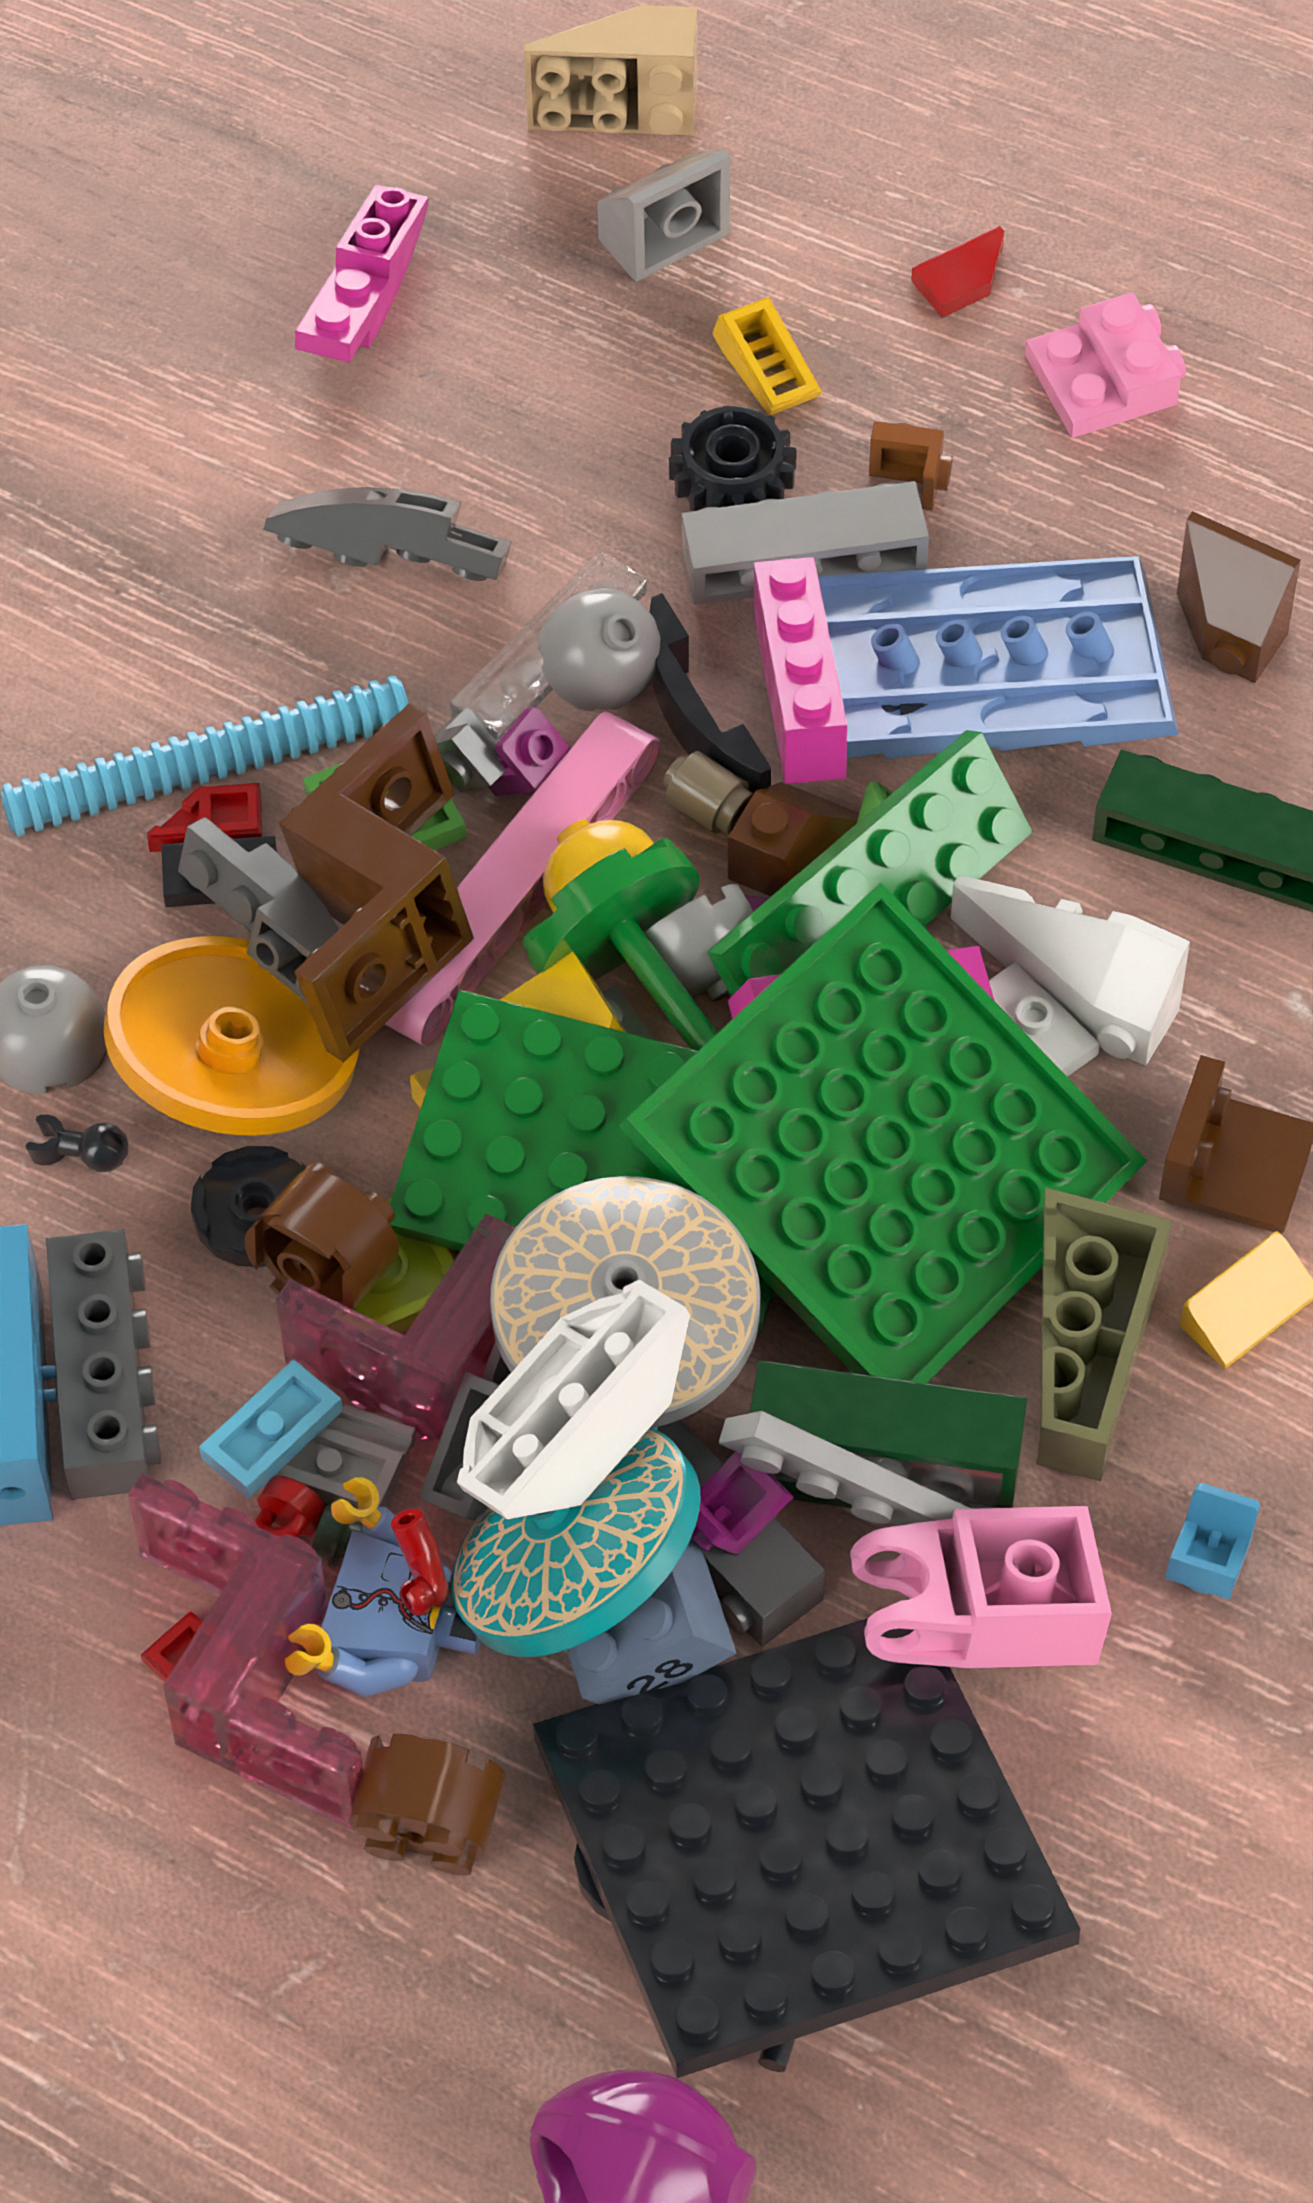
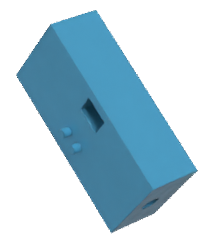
[0,1224,58,1526]

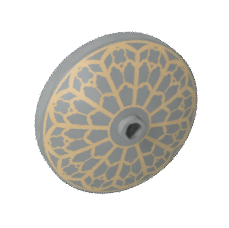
[490,1176,760,1428]

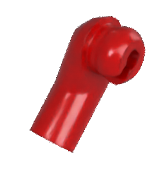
[390,1509,449,1616]

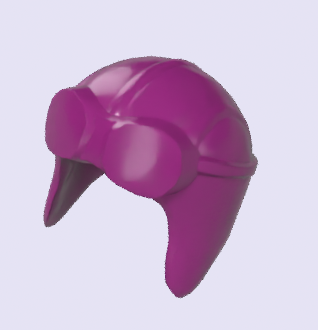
[529,2069,756,2203]

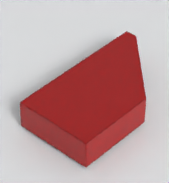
[911,226,1005,318]

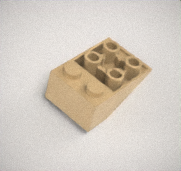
[524,5,697,136]

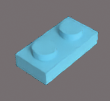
[199,1359,343,1499]

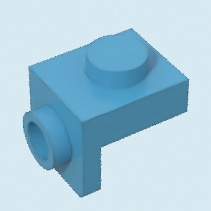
[1164,1483,1260,1600]

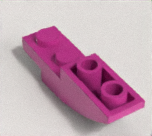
[295,185,429,363]

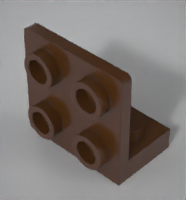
[1159,1055,1313,1234]

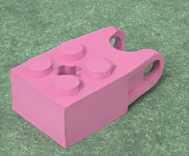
[850,1506,1112,1668]

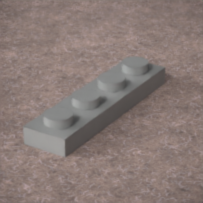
[718,1411,971,1526]

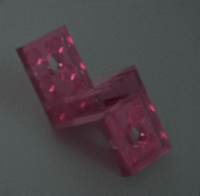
[276,1214,515,1441]
[128,1473,364,1831]

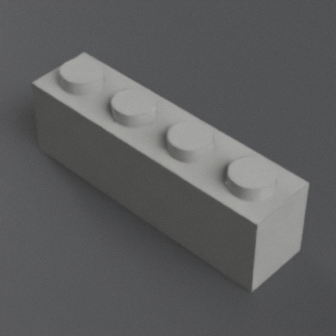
[682,481,929,605]

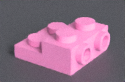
[1025,292,1186,438]

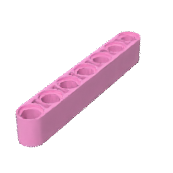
[385,711,661,1046]

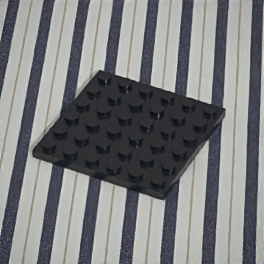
[533,1618,1080,2078]

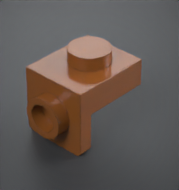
[869,420,953,511]

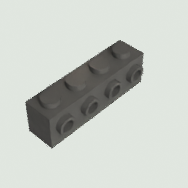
[46,1229,161,1500]

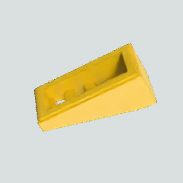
[712,296,821,415]

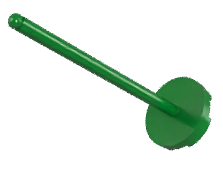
[523,838,718,1051]

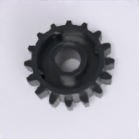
[669,405,797,511]

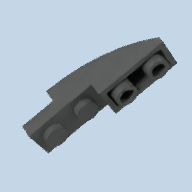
[263,487,512,581]
[178,817,339,1006]

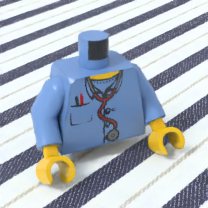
[285,1477,482,1697]

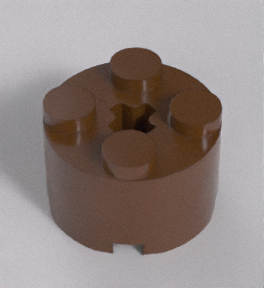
[245,1162,399,1321]
[349,1734,506,1875]

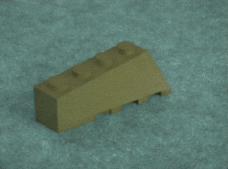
[1036,1188,1172,1482]

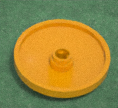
[104,936,359,1136]

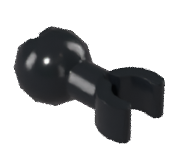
[25,1114,129,1172]

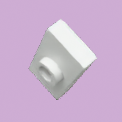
[989,961,1100,1077]

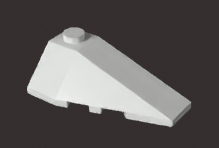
[951,875,1190,1066]

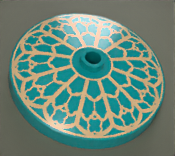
[452,1428,701,1657]

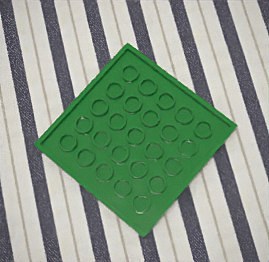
[618,882,1147,1384]

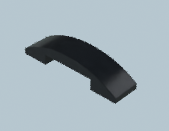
[649,593,771,793]

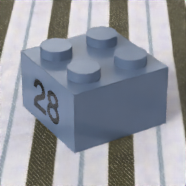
[567,1538,736,1704]

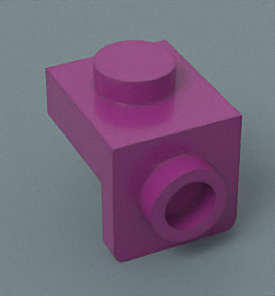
[488,707,571,796]
[691,1452,794,1555]

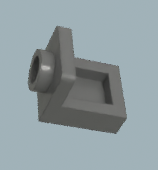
[434,708,507,792]

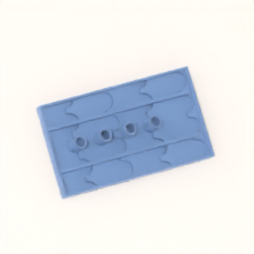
[776,556,1179,759]

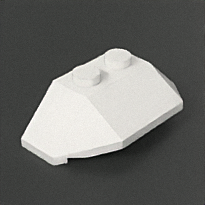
[457,1280,690,1519]

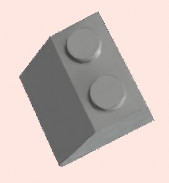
[597,149,730,282]

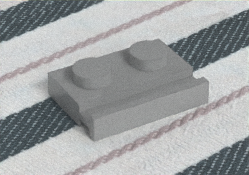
[273,1403,417,1509]

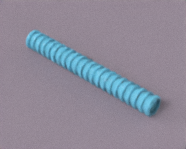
[0,675,409,837]

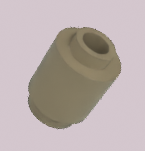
[663,751,754,835]

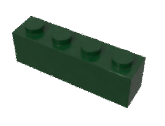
[1092,749,1313,912]

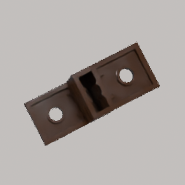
[279,703,474,1062]

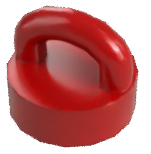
[254,1476,326,1544]

